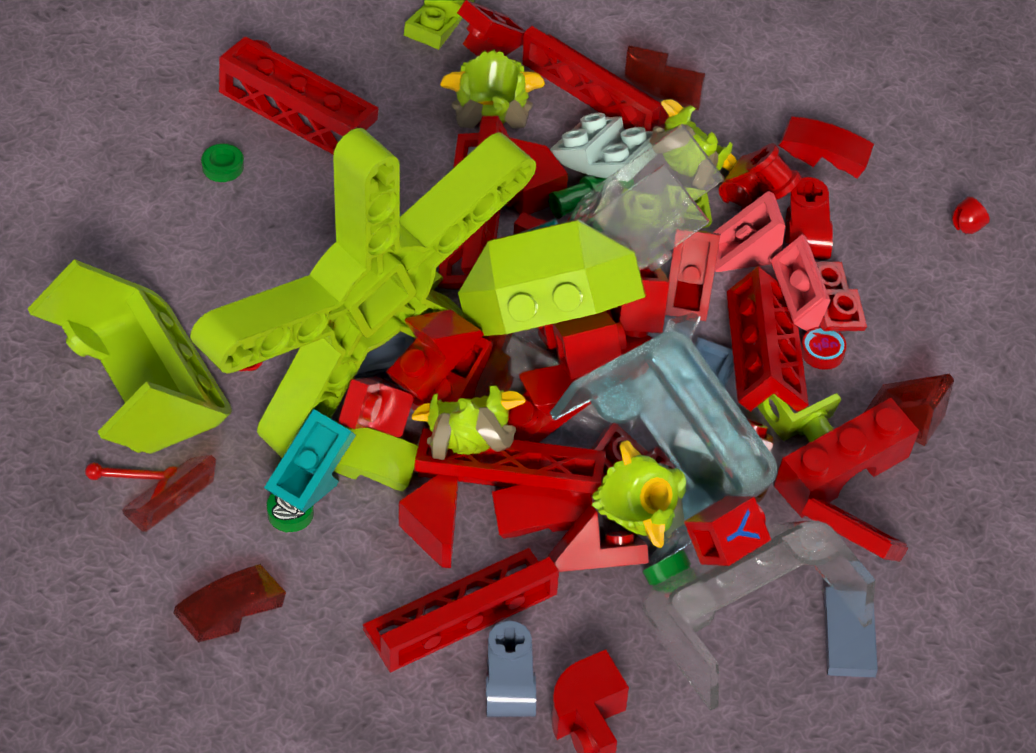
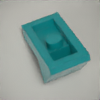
[264,409,356,513]

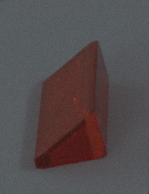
[122,455,216,532]

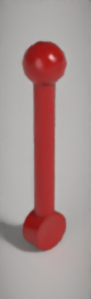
[85,462,182,484]

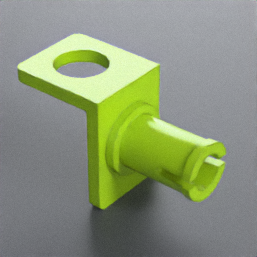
[757,393,841,442]

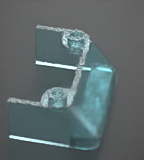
[550,331,778,564]

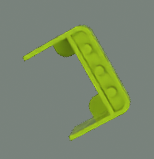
[27,259,232,454]

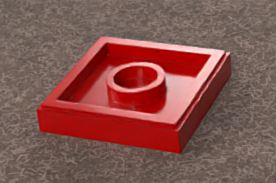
[801,498,908,562]

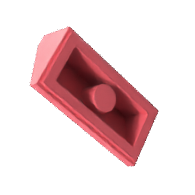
[770,235,830,332]

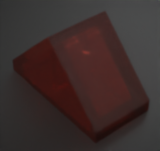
[865,373,954,446]

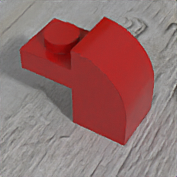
[551,649,629,753]

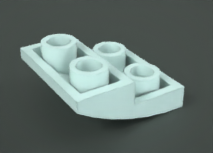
[550,113,658,180]

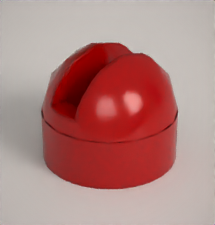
[952,196,990,234]

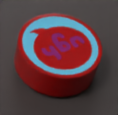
[801,327,847,370]

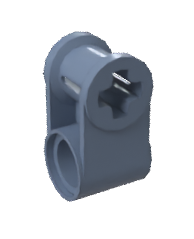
[486,621,536,717]

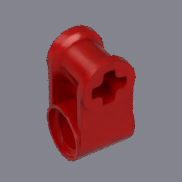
[719,143,801,210]
[785,177,833,259]

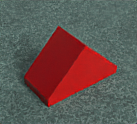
[399,474,458,568]

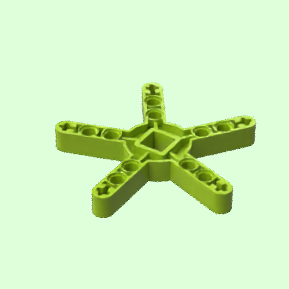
[190,128,536,458]

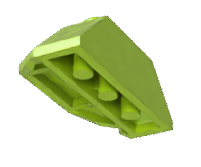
[458,220,646,336]

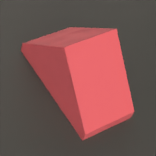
[713,191,786,272]

